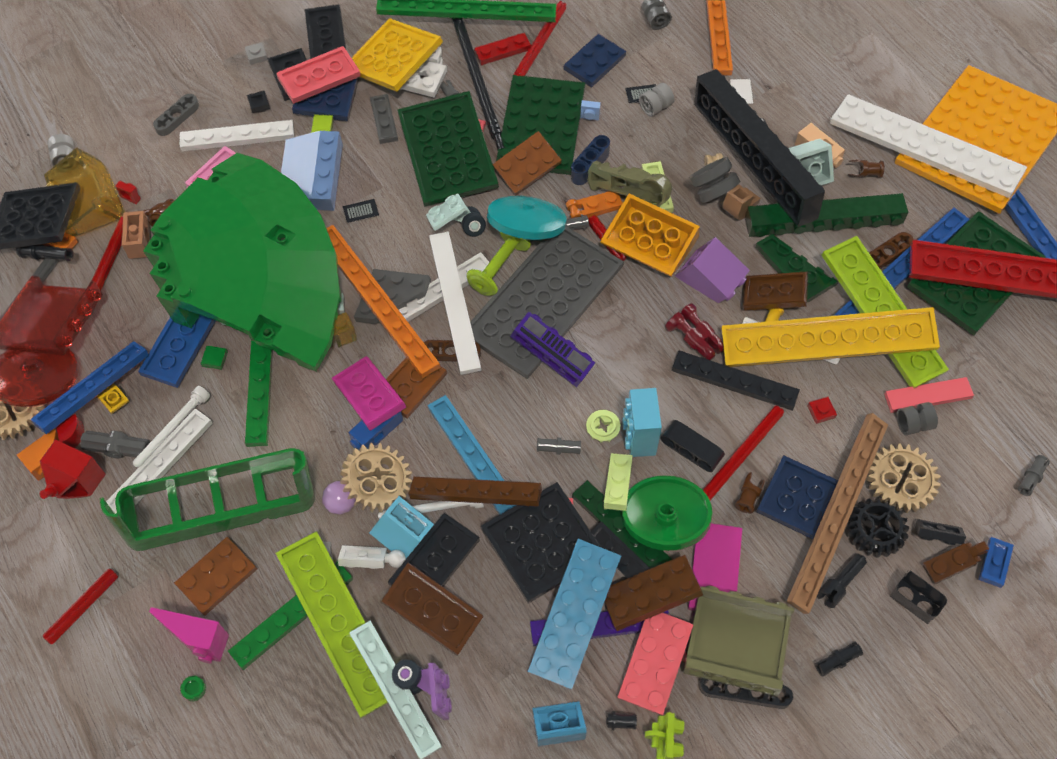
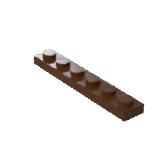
[408,477,542,506]

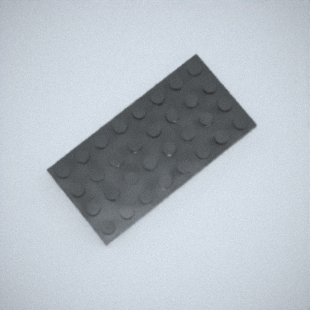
[470,226,624,379]

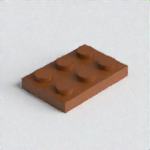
[493,131,562,196]
[386,357,447,419]
[174,537,257,616]

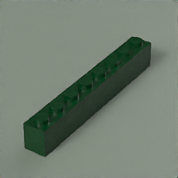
[745,193,909,237]

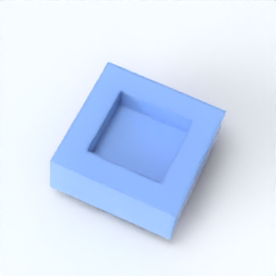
[581,100,601,120]

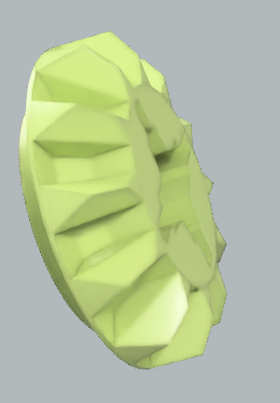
[586,410,621,442]

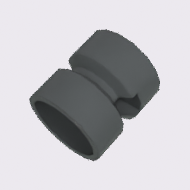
[641,0,672,30]
[897,402,938,435]

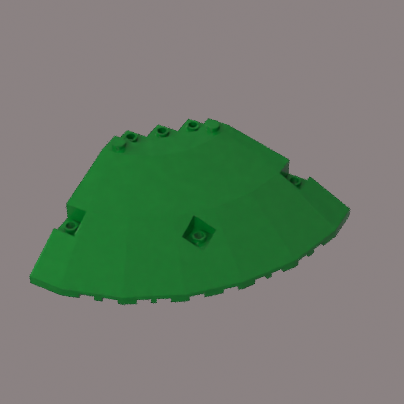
[143,153,341,372]

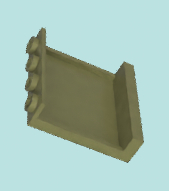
[683,586,794,697]

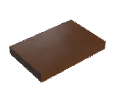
[743,272,808,310]

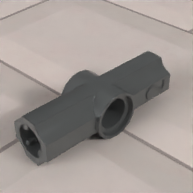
[80,430,150,459]

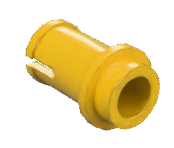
[765,308,784,322]

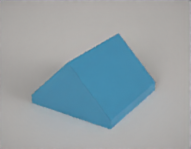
[532,701,587,746]

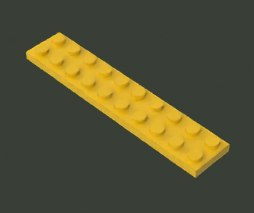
[721,307,940,367]

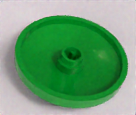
[622,476,712,551]

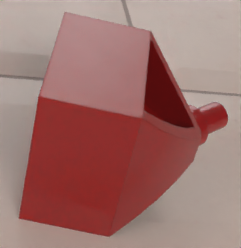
[39,439,106,499]

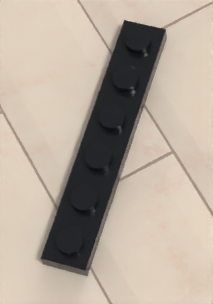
[672,350,800,411]

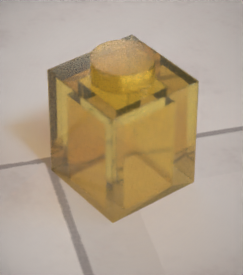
[333,312,357,348]

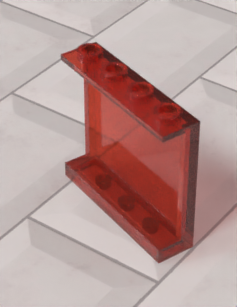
[0,276,103,355]

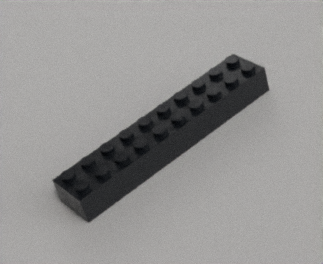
[694,69,825,227]

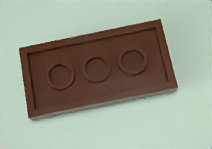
[605,555,703,631]
[380,563,483,656]

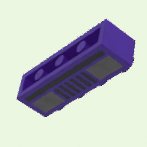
[510,312,596,387]

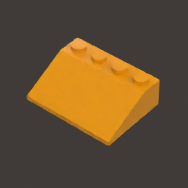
[600,193,700,277]

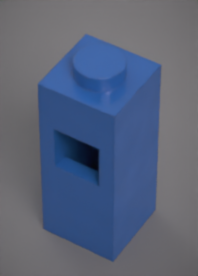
[348,411,403,450]

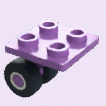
[392,660,452,720]

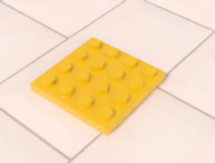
[352,18,443,92]

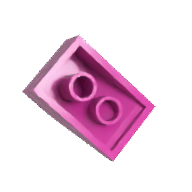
[149,607,229,663]

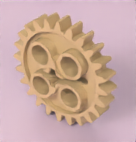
[0,377,47,440]
[340,443,412,513]
[866,443,941,513]

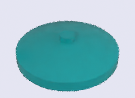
[487,196,567,240]

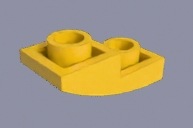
[97,383,129,414]

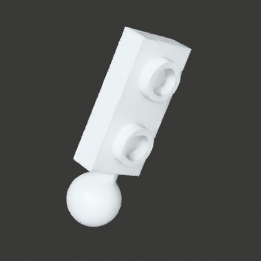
[338,545,406,569]

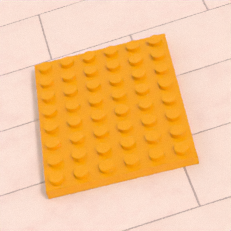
[895,65,1057,214]

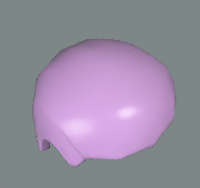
[322,481,356,515]

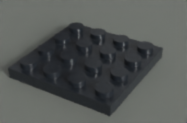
[0,182,81,250]
[481,482,601,604]

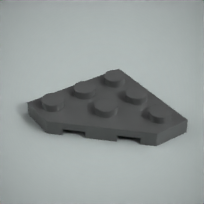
[354,269,431,324]

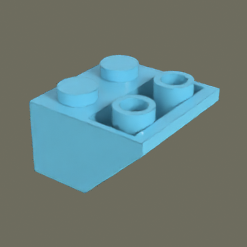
[369,496,434,558]

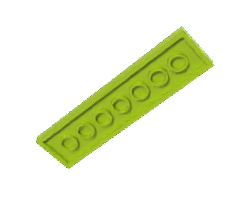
[821,236,949,388]
[276,531,388,718]

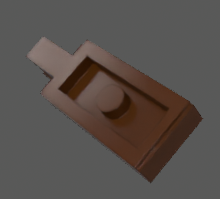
[923,541,989,585]

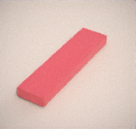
[884,377,974,413]

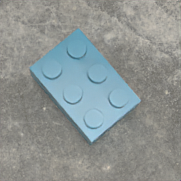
[622,388,662,457]

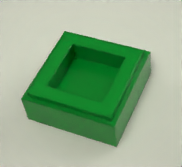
[201,345,228,370]

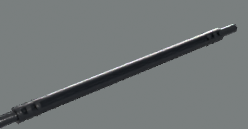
[452,18,505,149]

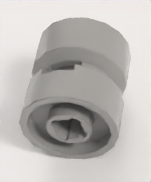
[639,82,675,116]
[47,134,77,171]

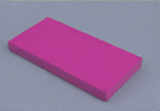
[332,356,406,431]
[688,523,743,610]

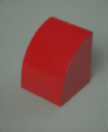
[56,414,84,448]

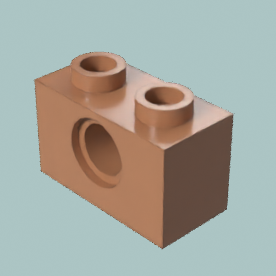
[122,211,150,259]

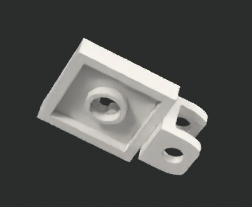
[400,47,447,98]

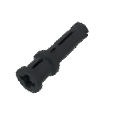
[16,244,74,261]

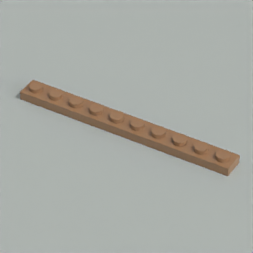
[787,413,888,614]

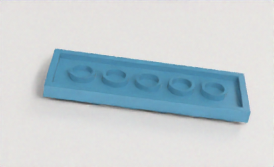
[527,539,621,689]

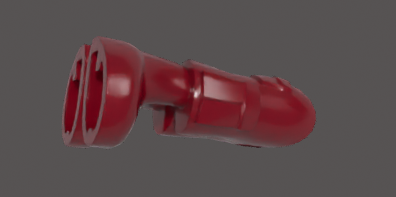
[665,303,724,360]

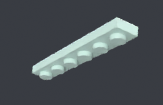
[350,621,442,759]

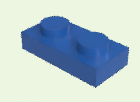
[978,537,1014,588]

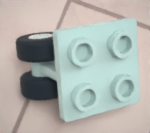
[426,194,486,237]

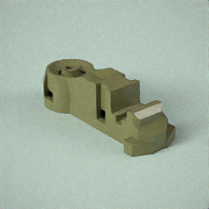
[587,161,672,207]

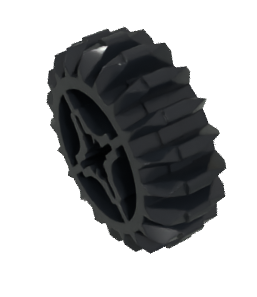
[846,497,909,558]

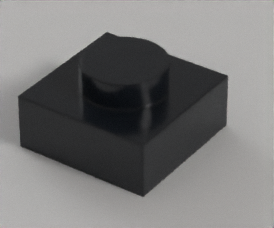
[247,90,270,114]

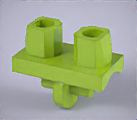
[645,712,684,759]

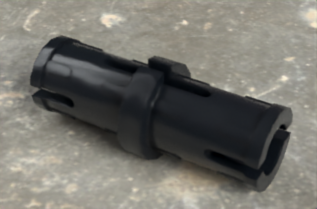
[815,641,863,677]

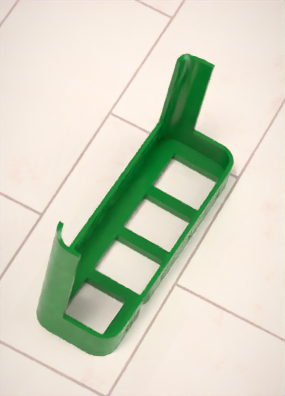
[100,448,315,551]

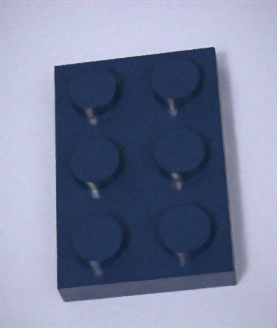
[564,33,626,88]

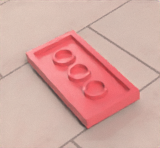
[276,46,361,104]
[617,613,694,716]

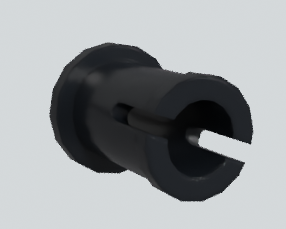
[606,711,637,731]

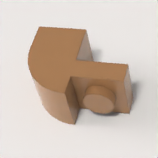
[723,185,761,220]

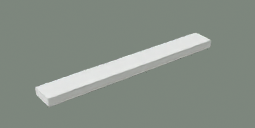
[429,232,481,375]

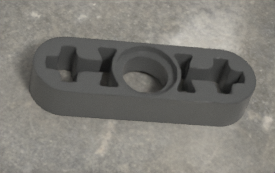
[153,94,199,136]

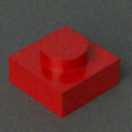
[115,180,141,204]
[807,397,837,424]

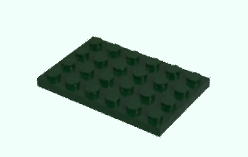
[496,75,585,175]
[397,91,499,207]
[907,211,1046,336]

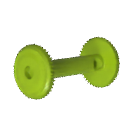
[466,232,531,296]

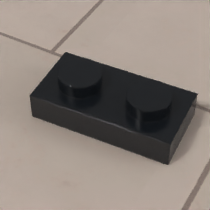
[915,519,966,545]

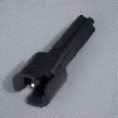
[817,554,867,608]

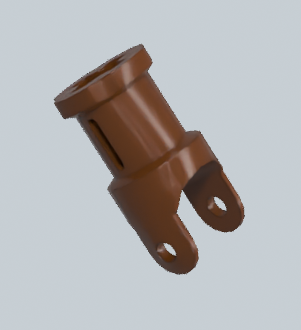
[848,159,885,178]
[735,472,765,514]

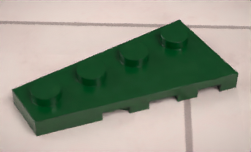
[756,234,838,303]

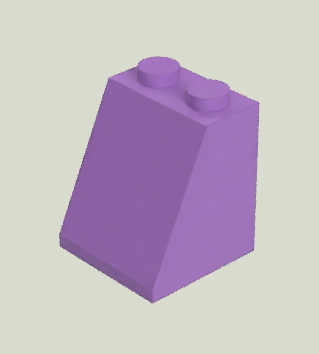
[675,237,750,303]

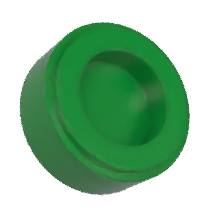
[180,676,206,701]

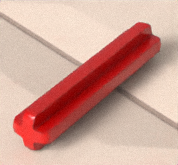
[588,215,627,261]

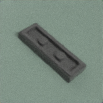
[370,94,398,144]

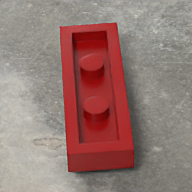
[474,33,531,66]

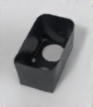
[890,570,947,624]

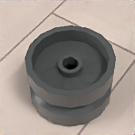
[689,157,740,202]

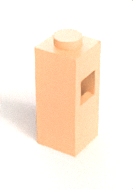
[795,123,845,168]

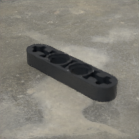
[699,678,794,709]

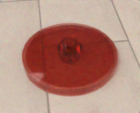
[0,341,79,407]

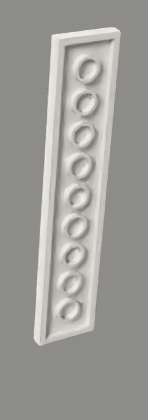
[830,94,1027,198]

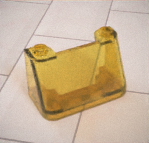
[44,147,125,236]

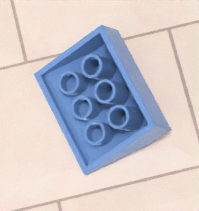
[281,131,343,211]

